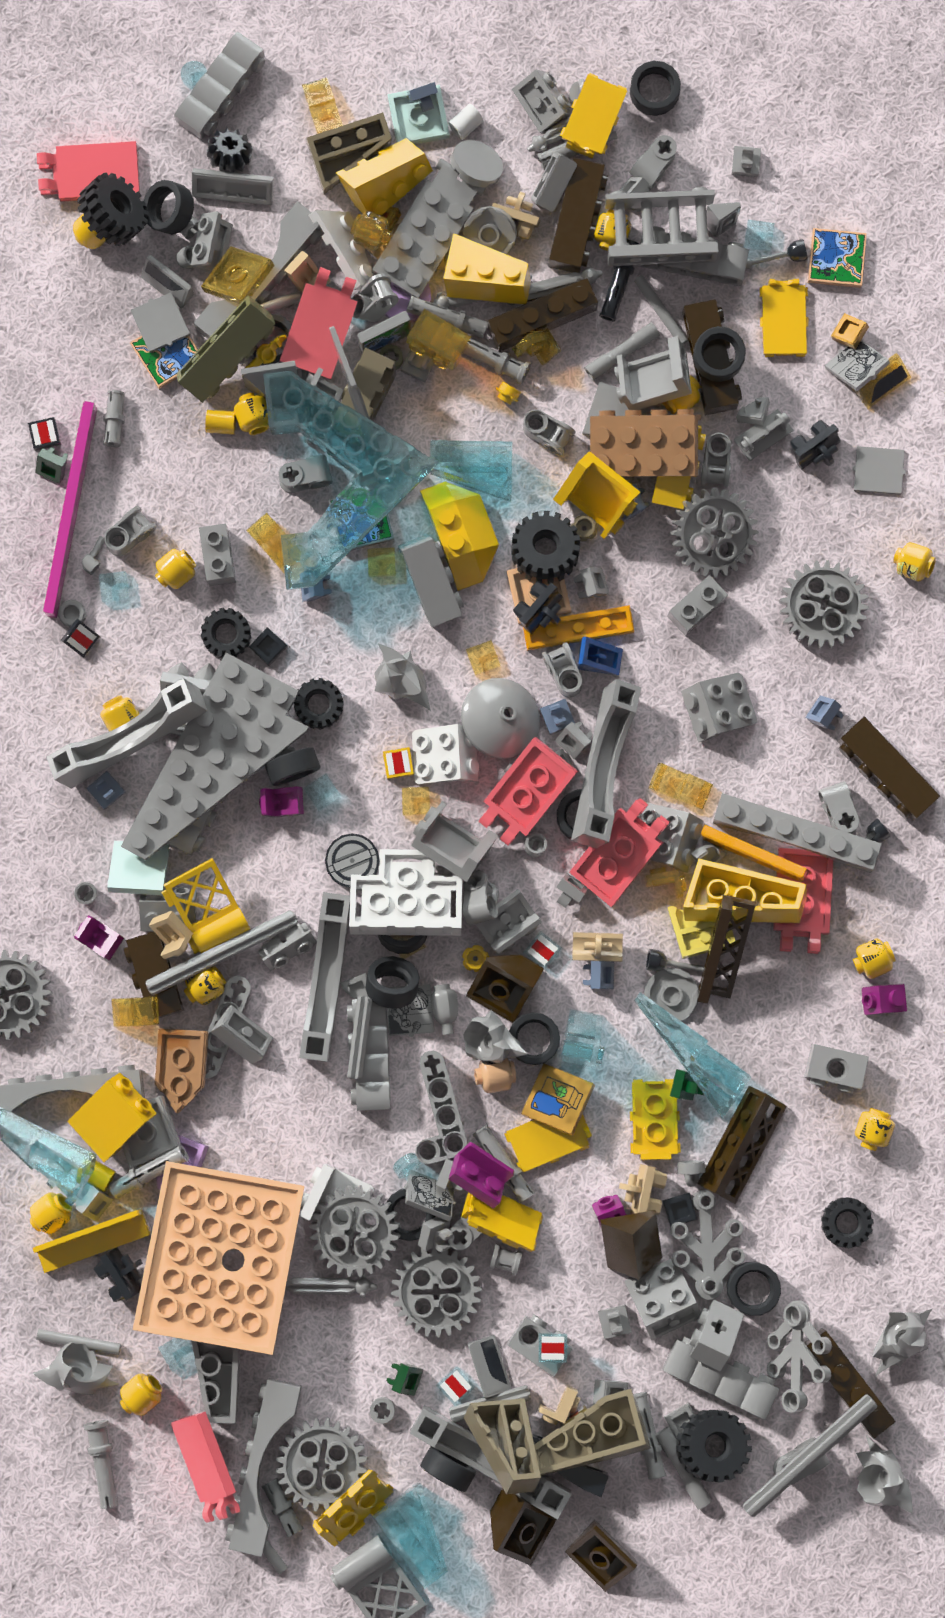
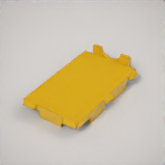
[560,73,628,159]
[759,279,809,357]
[630,1079,681,1160]
[504,1114,592,1173]
[461,1192,543,1252]
[313,1470,394,1547]

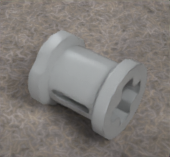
[489,1244,522,1276]

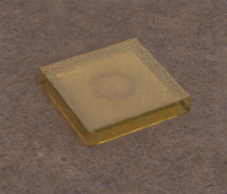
[201,246,275,304]

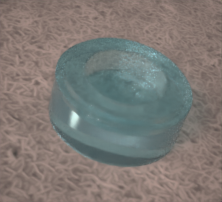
[181,61,207,89]
[393,1153,421,1178]

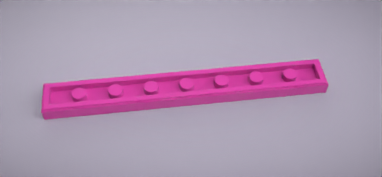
[43,401,97,618]

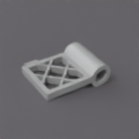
[330,1535,426,1618]

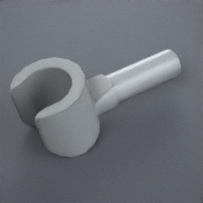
[82,536,105,575]

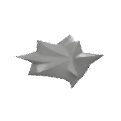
[374,643,431,711]
[463,1010,527,1063]
[873,1309,932,1376]
[33,1342,119,1395]
[856,1436,913,1514]

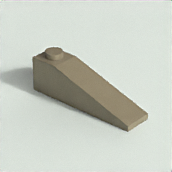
[534,1389,651,1475]

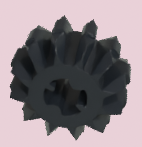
[207,127,252,173]

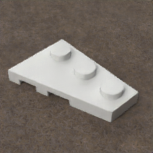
[308,210,374,290]

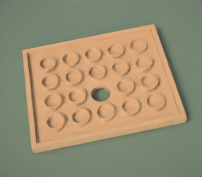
[133,1161,305,1355]

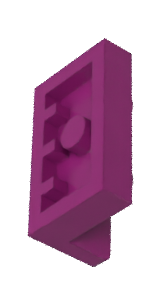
[448,1142,515,1209]

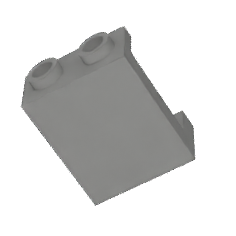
[614,336,692,410]
[411,801,498,882]

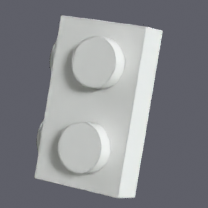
[412,724,479,784]
[300,1164,374,1233]

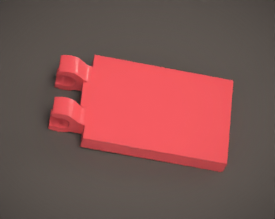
[37,141,140,202]
[280,267,357,380]
[478,737,578,845]
[569,798,670,907]
[773,848,833,954]
[171,1411,240,1523]

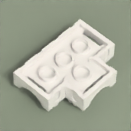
[349,849,462,936]

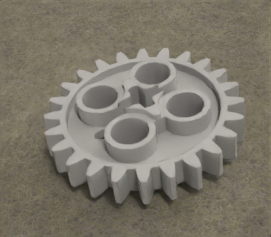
[670,488,759,577]
[779,560,869,649]
[0,950,53,1040]
[309,1185,401,1277]
[391,1247,482,1337]
[276,1418,367,1512]

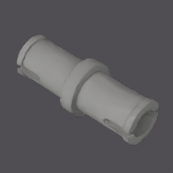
[103,390,125,447]

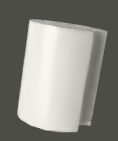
[448,104,484,140]

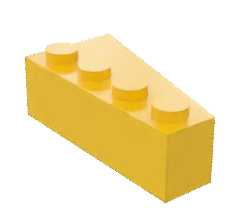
[683,859,807,923]

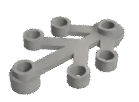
[670,1190,745,1300]
[767,1300,832,1413]

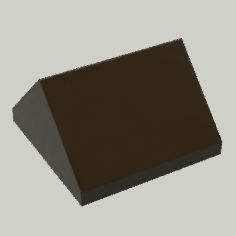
[600,1210,662,1280]
[565,1519,637,1592]

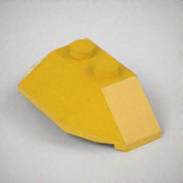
[420,481,499,591]

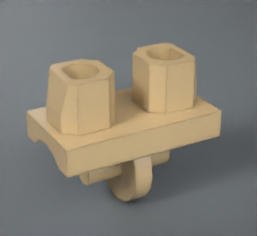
[492,191,541,240]
[572,932,623,962]
[619,1164,667,1215]

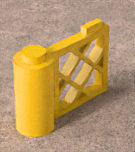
[161,858,251,954]

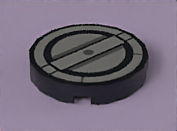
[325,833,380,888]

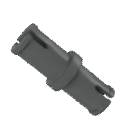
[262,1478,304,1537]

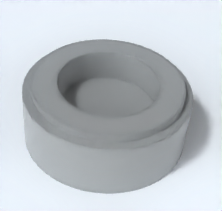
[58,600,86,628]

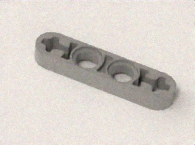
[205,976,251,1078]

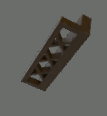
[697,894,756,1004]
[697,1086,787,1204]

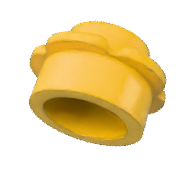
[495,382,521,405]
[462,945,489,972]

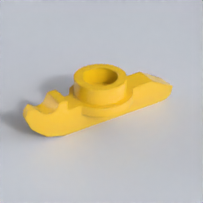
[245,335,286,368]

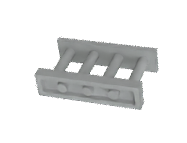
[605,187,718,266]

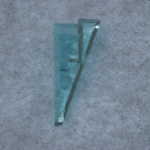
[634,992,752,1117]
[0,1107,97,1206]

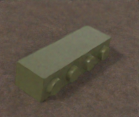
[177,295,275,403]

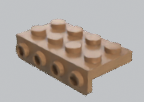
[590,409,701,476]

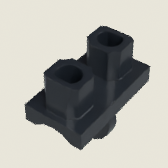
[790,420,841,470]
[513,581,563,635]
[94,1247,143,1302]

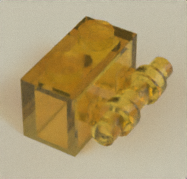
[406,308,471,371]

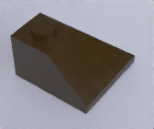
[466,955,545,1023]
[490,1488,557,1565]

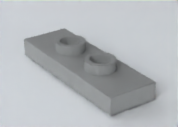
[192,168,273,205]

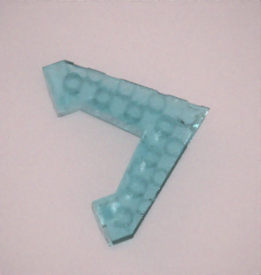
[263,371,439,590]

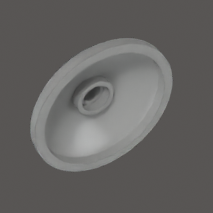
[461,678,540,759]

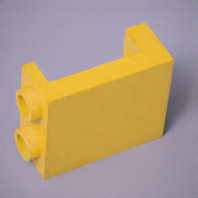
[553,451,640,539]
[67,1073,157,1162]

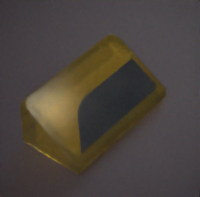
[852,353,911,409]

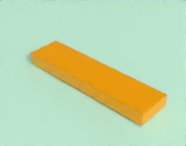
[523,605,635,651]
[701,825,807,882]

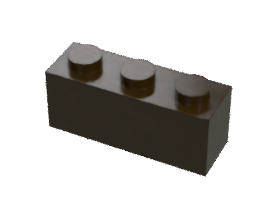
[123,931,184,1020]

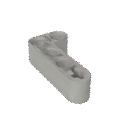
[415,1050,467,1164]

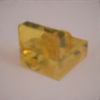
[512,328,561,365]

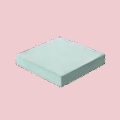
[387,85,450,145]
[107,841,170,895]

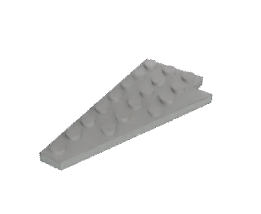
[121,653,309,860]

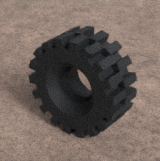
[77,173,149,246]
[511,511,580,584]
[676,1410,752,1483]

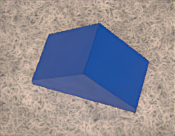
[578,637,623,675]

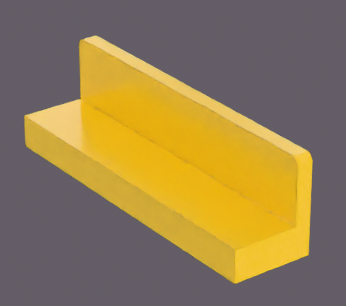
[32,1208,151,1273]

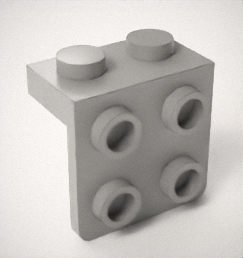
[681,673,757,743]
[639,802,704,873]

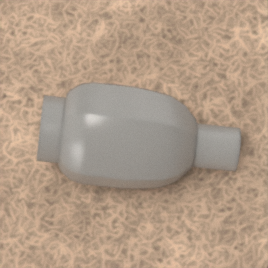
[431,984,458,1035]

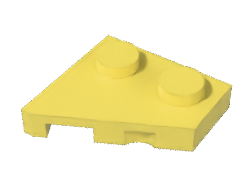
[668,906,735,959]

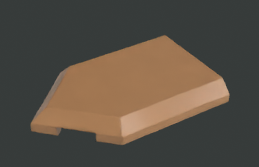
[155,1029,209,1113]

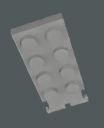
[372,159,487,298]

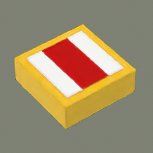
[383,747,414,779]

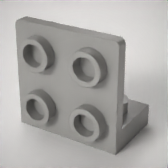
[625,1258,700,1341]

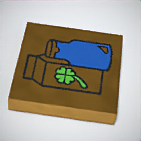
[521,1063,595,1136]

